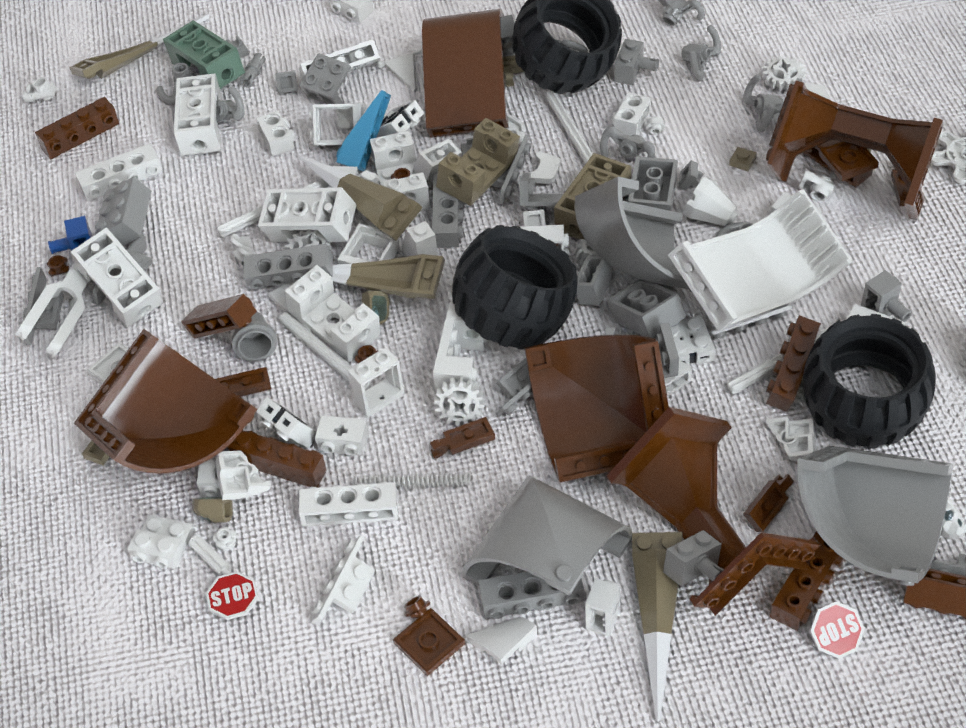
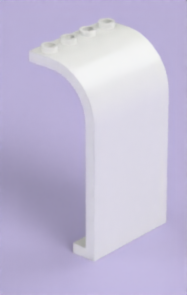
[668,189,853,332]

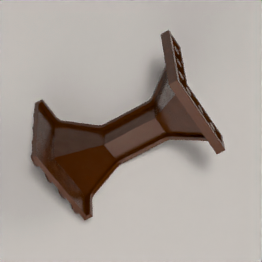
[766,81,943,220]
[607,407,821,616]

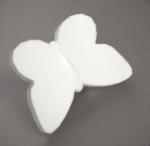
[230,233,257,262]

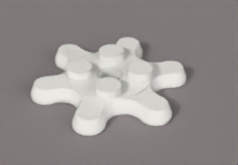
[931,131,966,184]

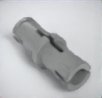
[240,53,266,87]

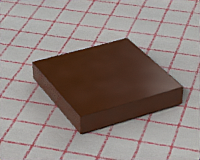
[819,141,879,182]
[393,608,466,677]

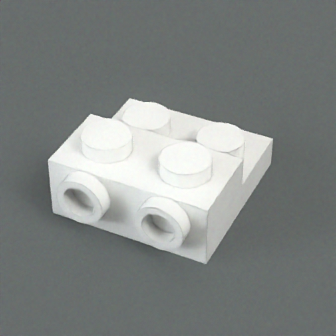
[127,514,195,570]

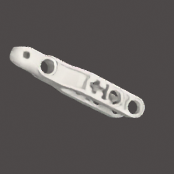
[15,264,88,358]

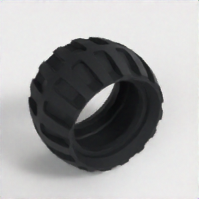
[512,0,622,94]
[452,225,578,350]
[803,314,936,449]

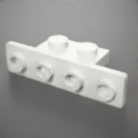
[311,535,376,625]

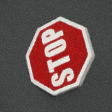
[206,571,259,620]
[810,601,864,658]

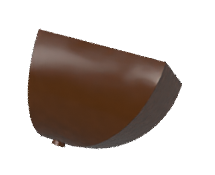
[74,329,258,474]
[524,335,669,482]

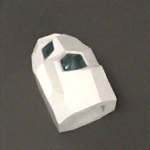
[941,499,966,539]

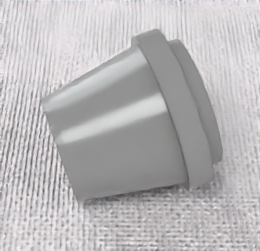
[232,312,277,362]

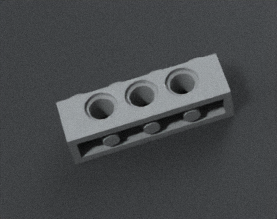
[432,173,463,248]
[243,244,333,289]
[478,572,584,619]

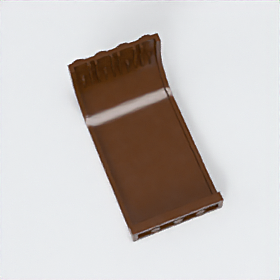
[422,8,509,138]

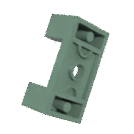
[163,20,245,89]

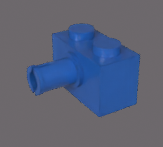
[48,216,93,254]

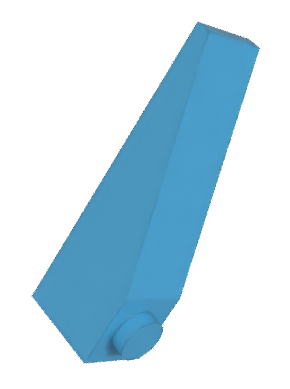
[336,90,391,172]

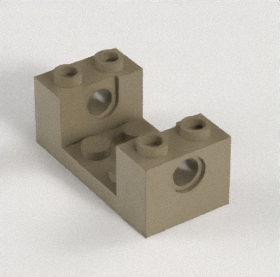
[436,118,520,206]
[554,153,631,240]

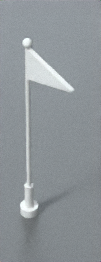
[377,20,516,92]

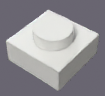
[523,209,546,226]

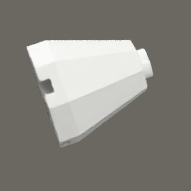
[683,176,739,226]

